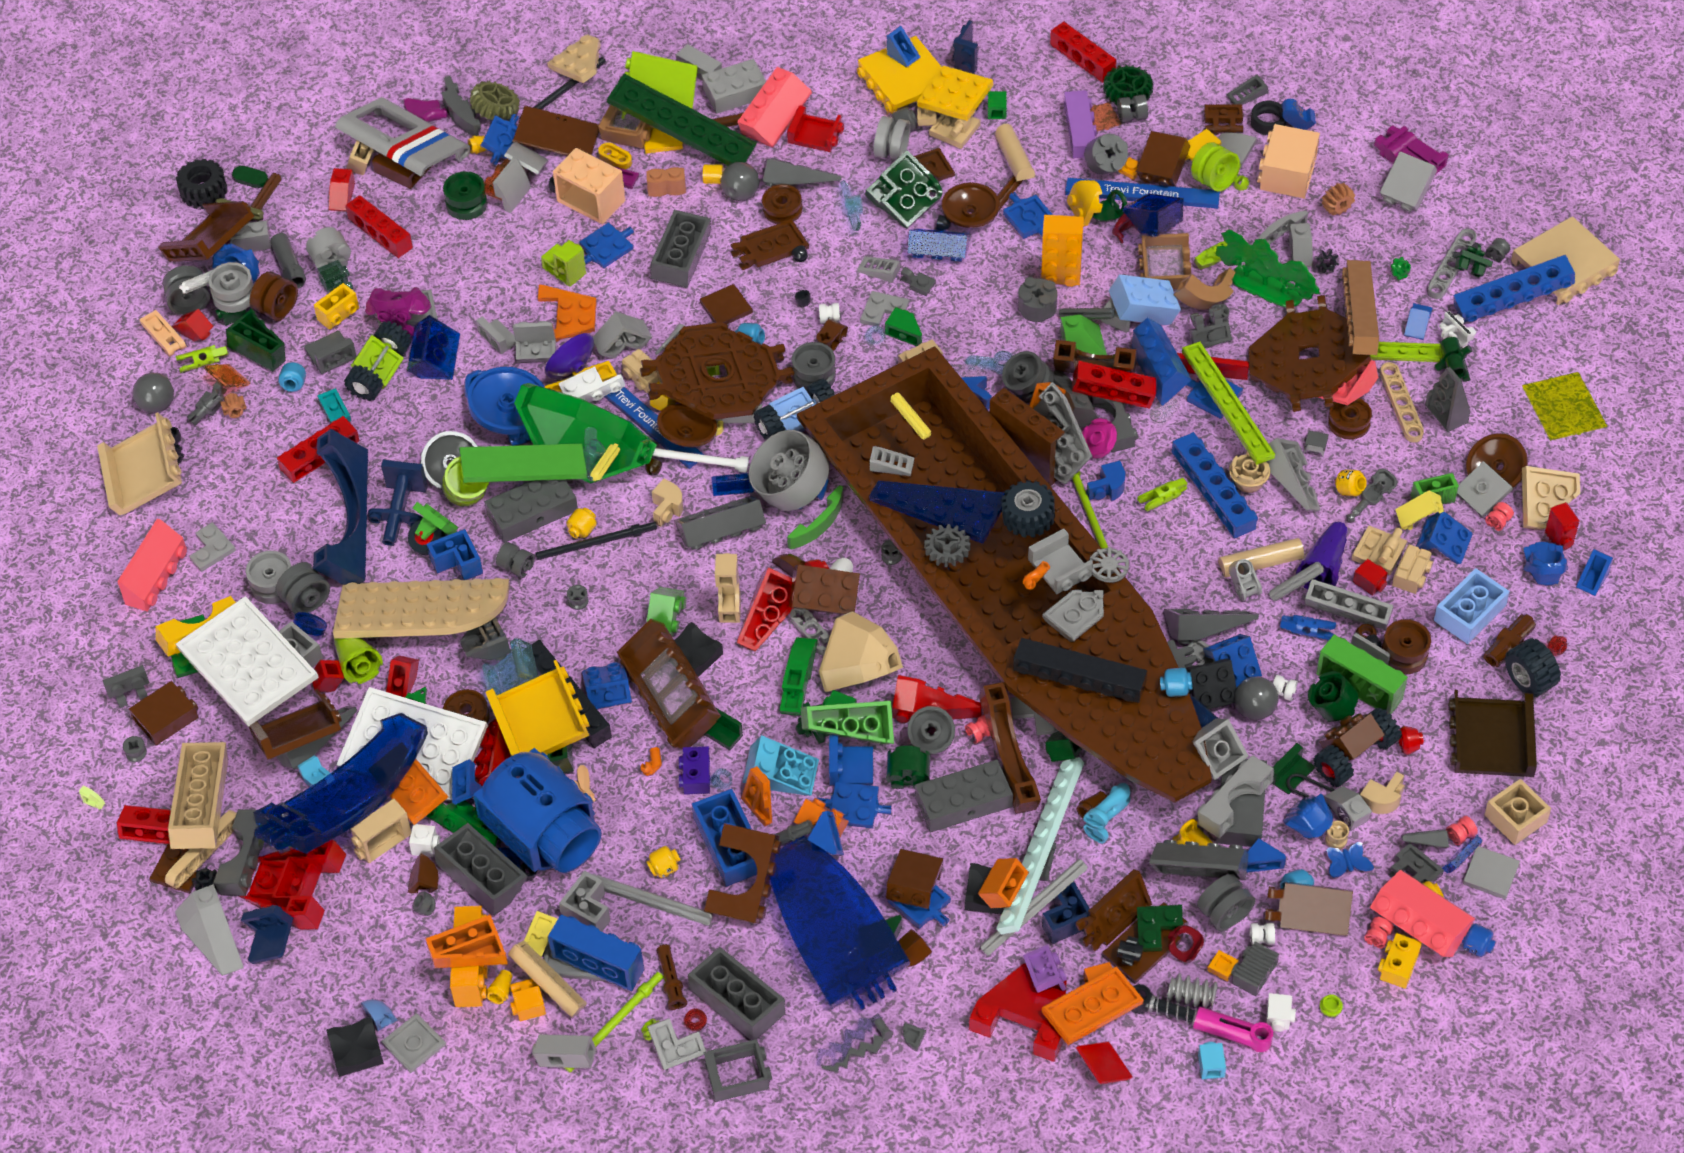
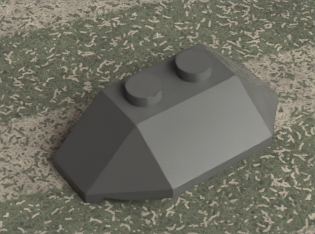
[460,617,511,660]

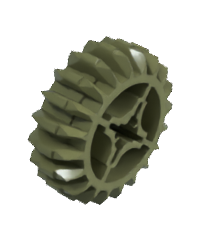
[469,80,520,121]

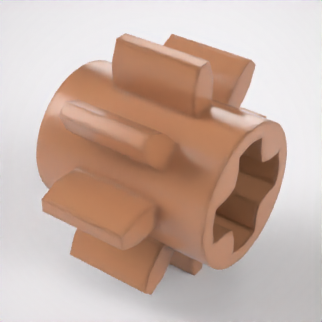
[220,393,247,418]

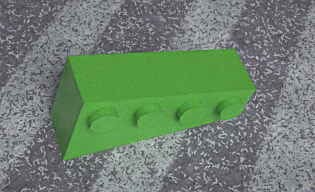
[801,701,894,745]

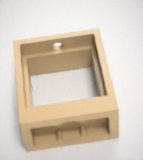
[351,799,411,863]

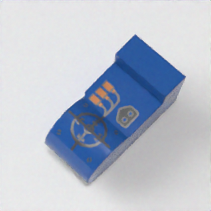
[1281,99,1316,130]

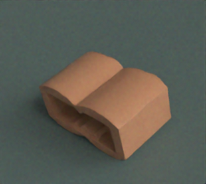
[646,167,686,197]

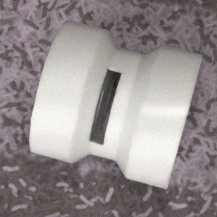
[819,303,840,324]
[1273,675,1298,701]
[1250,923,1275,946]

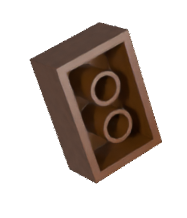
[789,565,860,615]

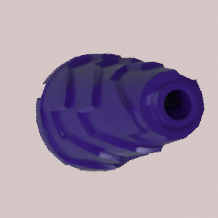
[1296,522,1348,589]

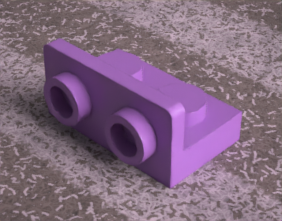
[1023,945,1067,993]

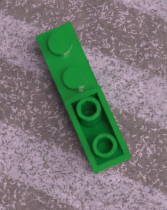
[780,637,818,716]

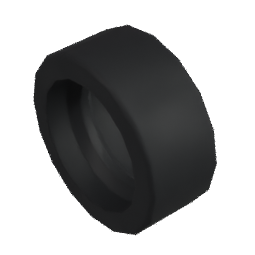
[1250,100,1286,135]

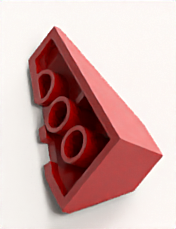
[736,567,794,651]
[471,719,511,798]

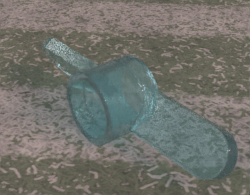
[840,180,863,231]
[966,351,1013,375]
[583,427,605,481]

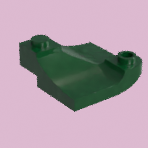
[864,150,943,229]

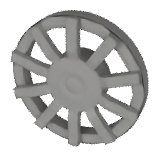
[1089,547,1129,582]

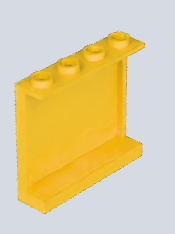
[857,36,942,114]
[485,660,590,756]

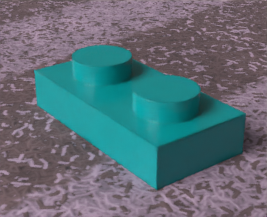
[317,388,352,423]

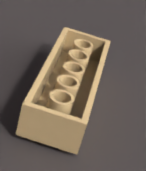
[168,742,228,849]

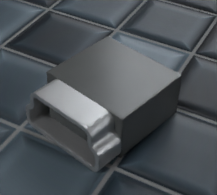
[1303,430,1329,458]

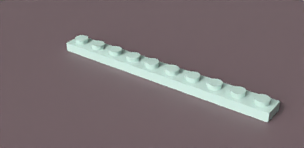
[996,757,1084,935]

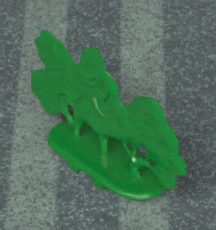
[1216,229,1320,307]

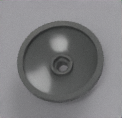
[421,431,478,490]

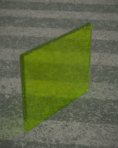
[1522,372,1607,441]

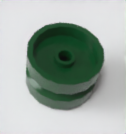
[443,171,488,220]

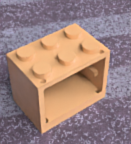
[1257,124,1320,199]
[553,148,625,225]

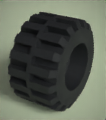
[176,159,227,209]

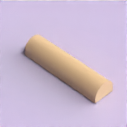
[995,124,1035,181]
[1218,538,1304,578]
[508,941,587,1018]

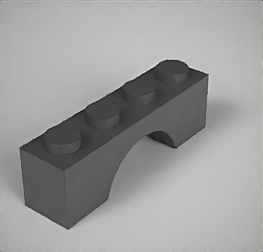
[1088,395,1138,453]
[214,809,269,896]

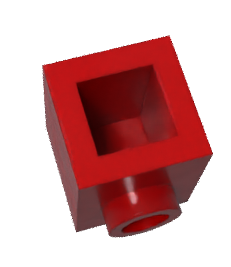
[1353,559,1388,596]
[312,660,344,692]

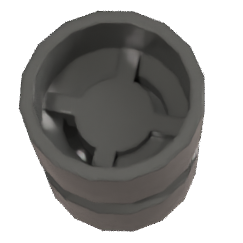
[1117,94,1148,123]
[496,542,535,578]

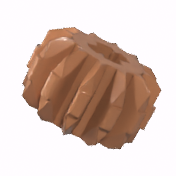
[1322,183,1355,216]

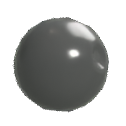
[720,162,760,201]
[132,372,174,413]
[1234,676,1279,720]

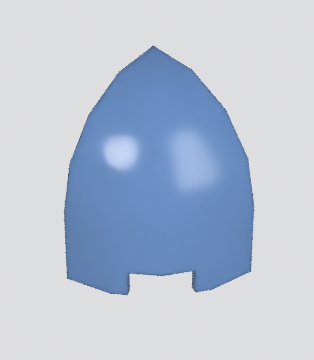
[361,999,397,1031]

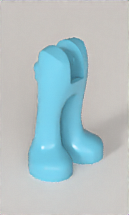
[1083,783,1130,844]

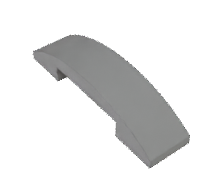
[1258,211,1308,244]

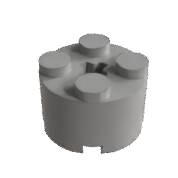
[306,227,351,273]

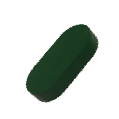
[232,166,268,188]

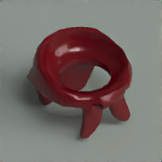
[1112,209,1143,243]
[1168,925,1204,963]

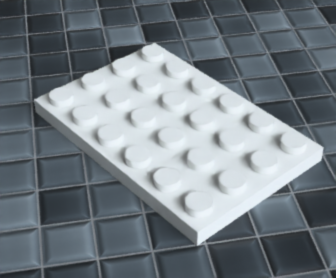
[176,596,319,727]
[336,687,488,802]

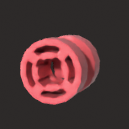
[1485,502,1514,531]
[965,715,991,744]
[1446,816,1478,846]
[1364,917,1394,949]

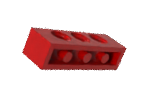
[1050,21,1117,83]
[345,195,413,259]
[1072,361,1156,409]
[277,416,360,483]
[116,805,171,844]

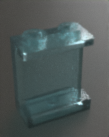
[482,638,538,695]

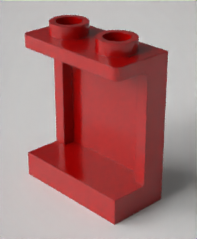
[787,105,844,153]

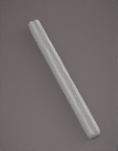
[980,859,1088,955]
[592,874,713,925]

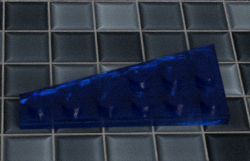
[869,480,1004,544]

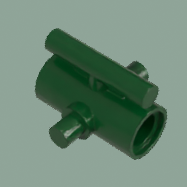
[1435,337,1473,382]

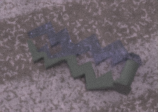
[817,1013,893,1073]

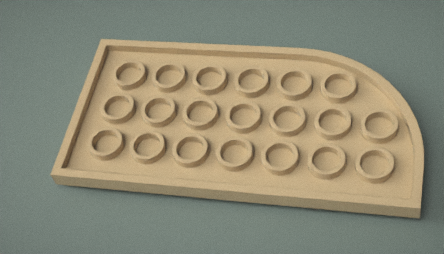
[333,578,510,638]

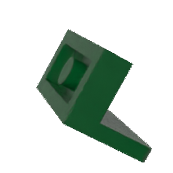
[704,708,743,750]
[1272,743,1315,795]

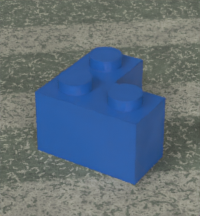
[427,529,483,580]

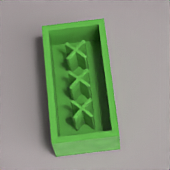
[1316,634,1408,714]

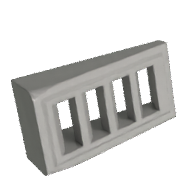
[857,256,900,283]
[870,446,914,476]

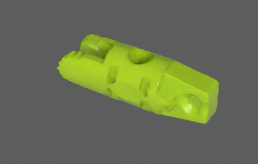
[1194,241,1227,270]
[175,345,228,373]
[1137,478,1188,512]

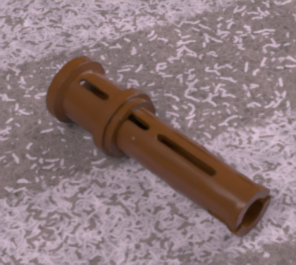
[657,944,688,1010]

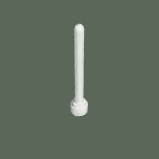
[653,448,749,473]

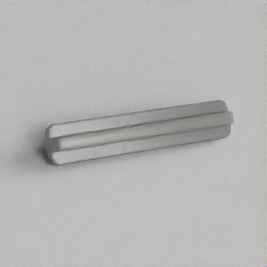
[1269,562,1324,601]

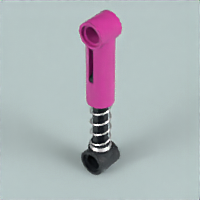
[1131,984,1273,1052]

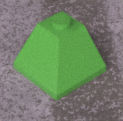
[1060,315,1107,355]

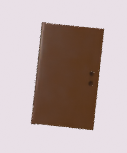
[512,105,599,156]

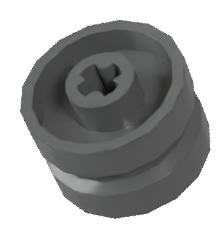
[162,265,210,315]
[792,342,836,391]
[1002,351,1054,403]
[276,562,330,616]
[908,706,955,754]
[1197,874,1255,931]

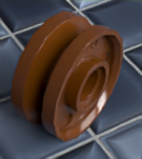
[762,184,803,224]
[1328,398,1372,440]
[443,689,490,724]

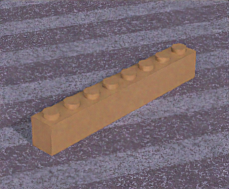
[1342,260,1379,355]

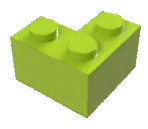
[541,240,586,287]

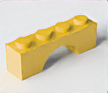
[155,596,236,657]

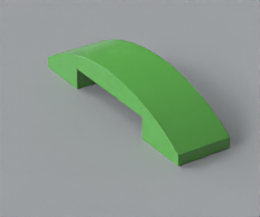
[787,485,843,550]

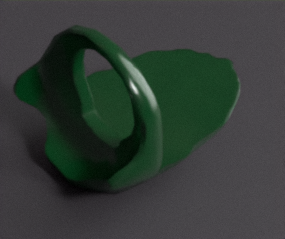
[1092,189,1127,222]

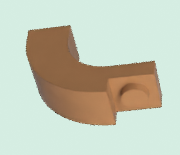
[1173,268,1235,310]

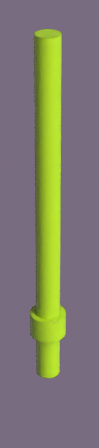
[1072,470,1108,549]
[564,972,663,1073]

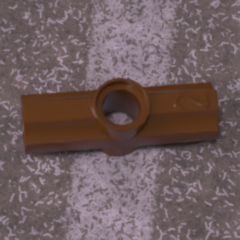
[1483,614,1536,668]

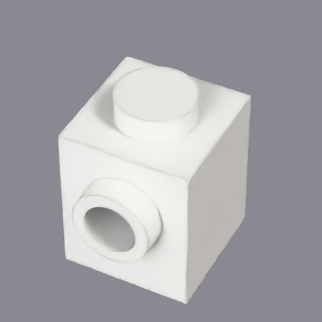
[409,824,440,858]
[1266,993,1296,1032]

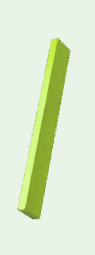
[1182,342,1275,465]

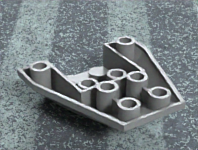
[1033,382,1093,484]

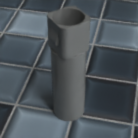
[270,233,306,289]

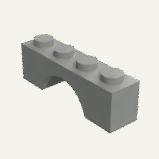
[1197,755,1274,838]

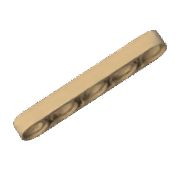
[1380,362,1424,443]
[165,810,237,889]

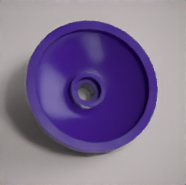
[545,333,594,379]

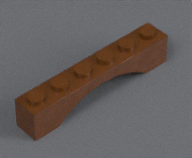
[979,682,1041,814]

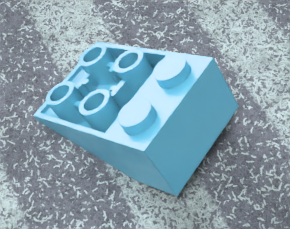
[742,735,819,796]

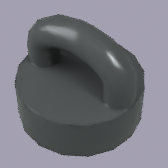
[413,891,436,916]

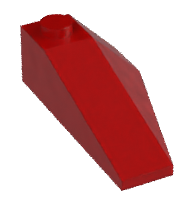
[892,675,982,723]

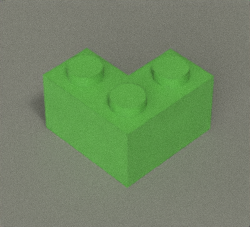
[647,587,686,636]

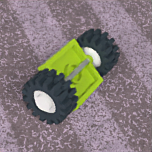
[344,321,412,402]

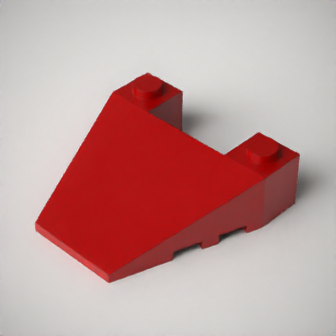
[239,840,346,929]
[969,963,1067,1062]

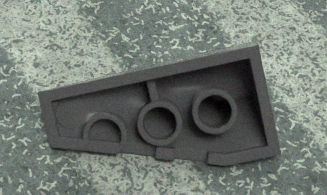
[762,157,842,187]
[1425,367,1471,432]
[1052,370,1099,428]
[1164,609,1259,644]
[276,706,357,770]

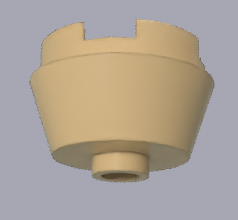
[1229,452,1270,493]

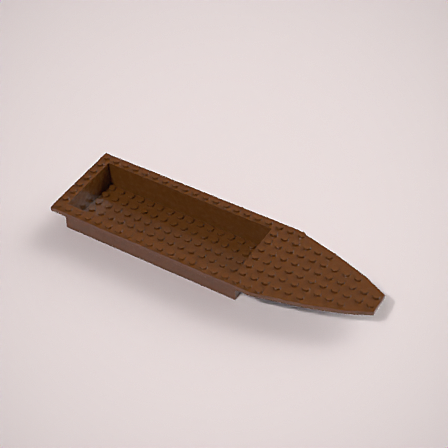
[797,346,1212,803]

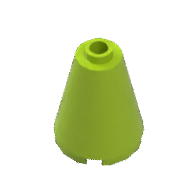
[334,638,383,684]

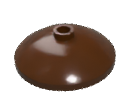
[942,182,999,228]
[657,404,717,447]
[1466,433,1528,488]

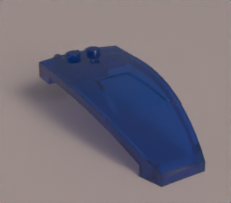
[253,713,428,854]
[770,836,910,1011]

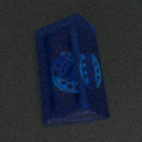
[712,473,754,496]

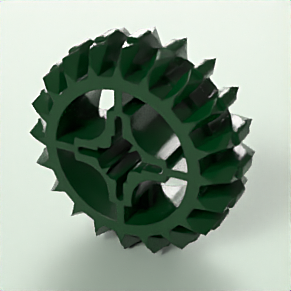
[1103,64,1154,109]

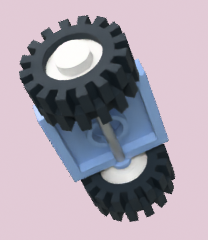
[753,379,834,440]

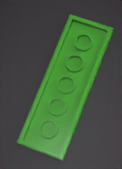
[459,444,587,483]

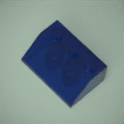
[1123,193,1184,237]
[907,228,970,262]
[407,315,460,380]

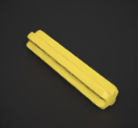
[891,393,931,440]
[590,443,621,481]

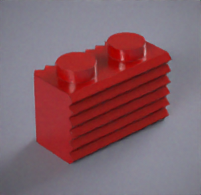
[1544,502,1580,549]

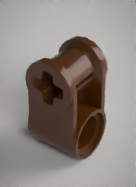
[816,319,848,352]

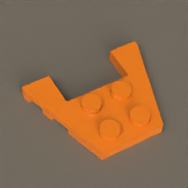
[538,285,597,342]

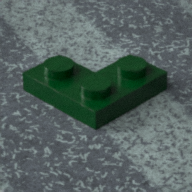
[1137,904,1183,952]

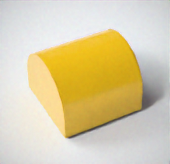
[703,164,723,184]

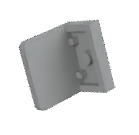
[513,321,556,363]

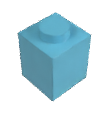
[1198,1042,1226,1079]

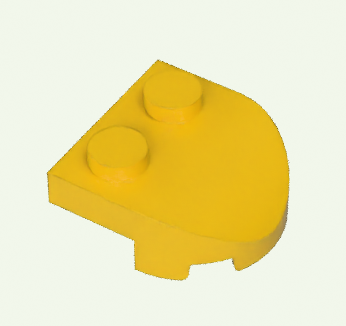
[1067,180,1102,227]

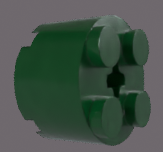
[1308,671,1359,722]
[886,746,931,789]

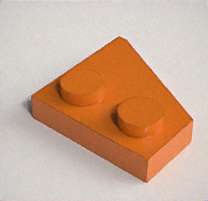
[741,766,772,827]

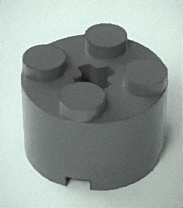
[1084,134,1128,175]
[1018,277,1058,322]

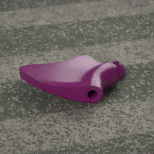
[404,98,448,123]

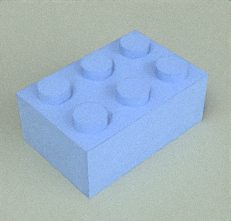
[1109,274,1181,325]
[1434,568,1510,644]

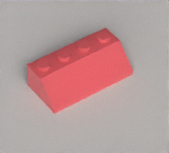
[738,67,812,148]
[117,519,187,612]
[1370,870,1476,957]

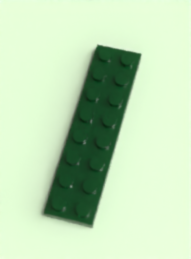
[606,73,757,166]

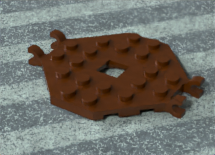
[1249,295,1371,412]
[640,322,794,420]

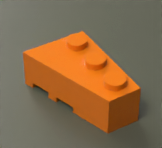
[425,915,507,968]

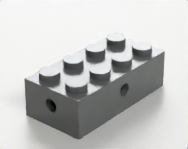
[484,479,578,543]
[915,760,1013,833]

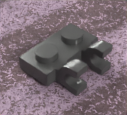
[1189,307,1232,348]
[102,665,150,708]
[1388,843,1444,883]

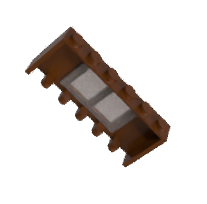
[617,619,721,749]

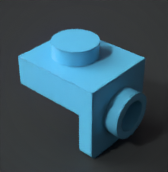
[298,755,335,792]

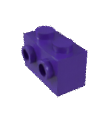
[679,746,710,795]

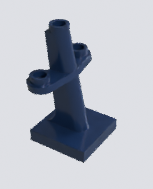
[367,459,428,546]

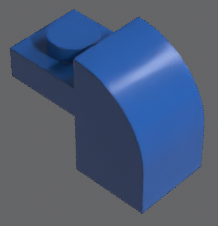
[1086,460,1126,501]

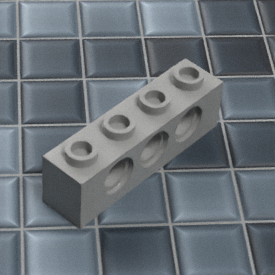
[1305,579,1394,630]

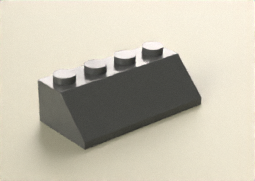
[674,496,766,550]
[434,823,527,916]
[1149,840,1249,880]

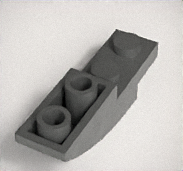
[441,76,481,136]

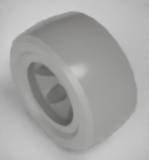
[749,430,829,511]

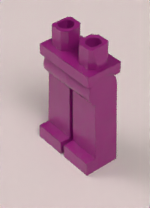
[1374,125,1449,175]

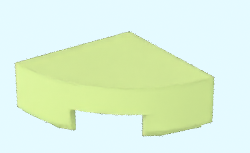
[79,785,105,809]

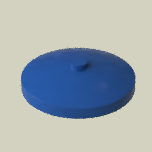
[467,367,545,435]

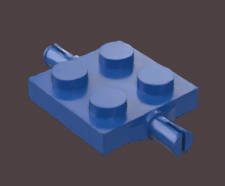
[480,114,522,165]
[1003,192,1053,239]
[579,222,634,269]
[1187,379,1246,419]
[818,782,892,828]
[887,884,951,929]

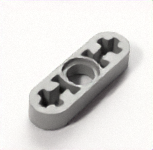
[790,608,830,655]

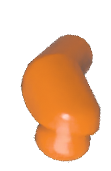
[1023,561,1050,590]
[640,747,662,776]

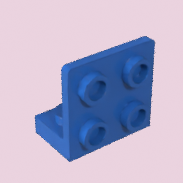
[1416,512,1473,564]
[1203,634,1262,687]
[582,662,632,709]
[829,735,873,786]

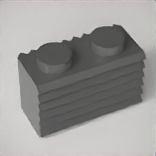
[1231,941,1279,996]

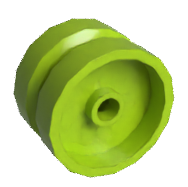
[1191,142,1240,192]
[442,457,489,506]

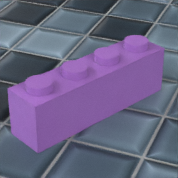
[1064,90,1097,158]

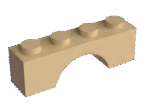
[715,553,741,623]

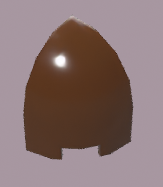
[772,554,805,577]
[408,853,439,893]
[892,929,932,967]

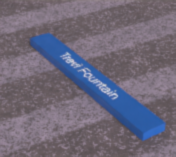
[1065,177,1220,209]
[604,387,704,469]

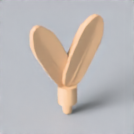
[573,765,596,802]

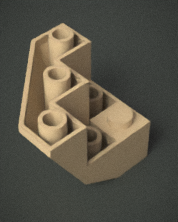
[819,612,903,692]

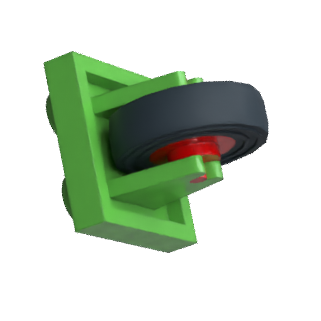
[408,502,459,555]

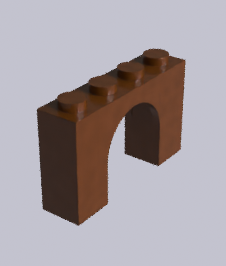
[1053,340,1137,373]
[704,823,781,924]

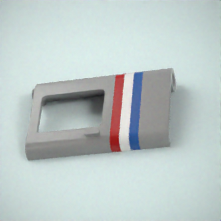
[335,97,470,176]

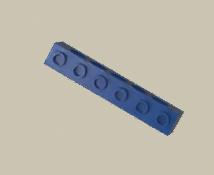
[1453,254,1575,323]
[1172,432,1258,539]

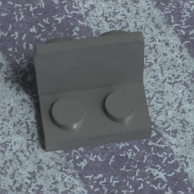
[304,331,356,374]

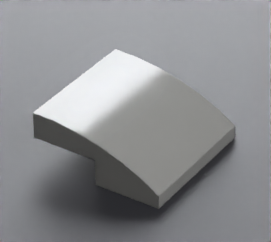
[1218,133,1257,168]
[504,142,549,174]
[493,158,531,213]

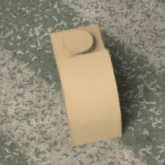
[652,478,683,527]
[1360,771,1405,814]

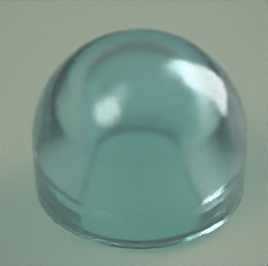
[865,326,886,345]
[710,768,732,790]

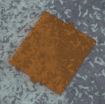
[1090,102,1122,132]
[204,364,250,388]

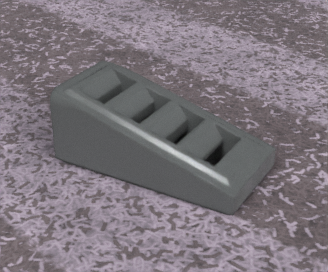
[1226,74,1269,105]
[1401,829,1449,848]

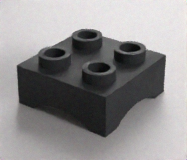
[669,622,723,677]
[1186,658,1236,709]
[965,863,1004,914]
[326,1016,384,1077]

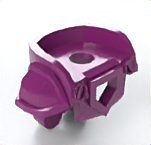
[365,287,431,338]

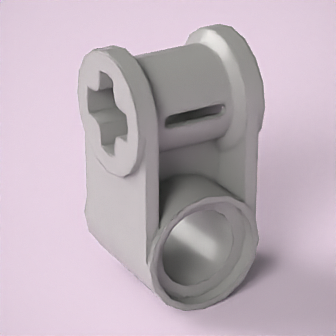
[1229,559,1262,601]

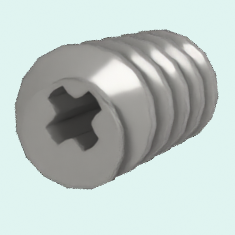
[1167,973,1217,1009]

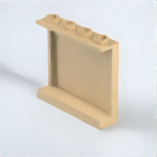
[1511,216,1620,305]
[97,412,182,515]

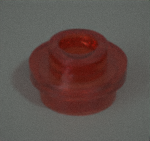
[1548,635,1567,656]
[684,1008,707,1031]

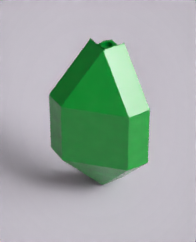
[514,383,657,484]

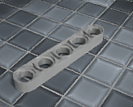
[1427,229,1477,299]

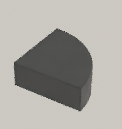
[903,1023,926,1051]

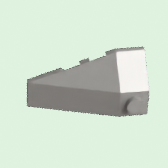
[1266,438,1320,512]
[175,884,244,976]

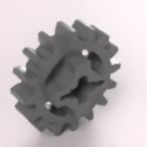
[924,524,970,567]

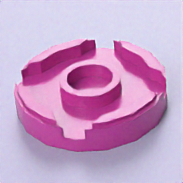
[1082,418,1117,459]

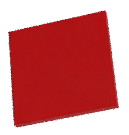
[1076,1041,1133,1084]

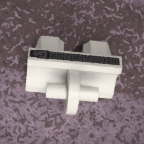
[1439,311,1476,348]

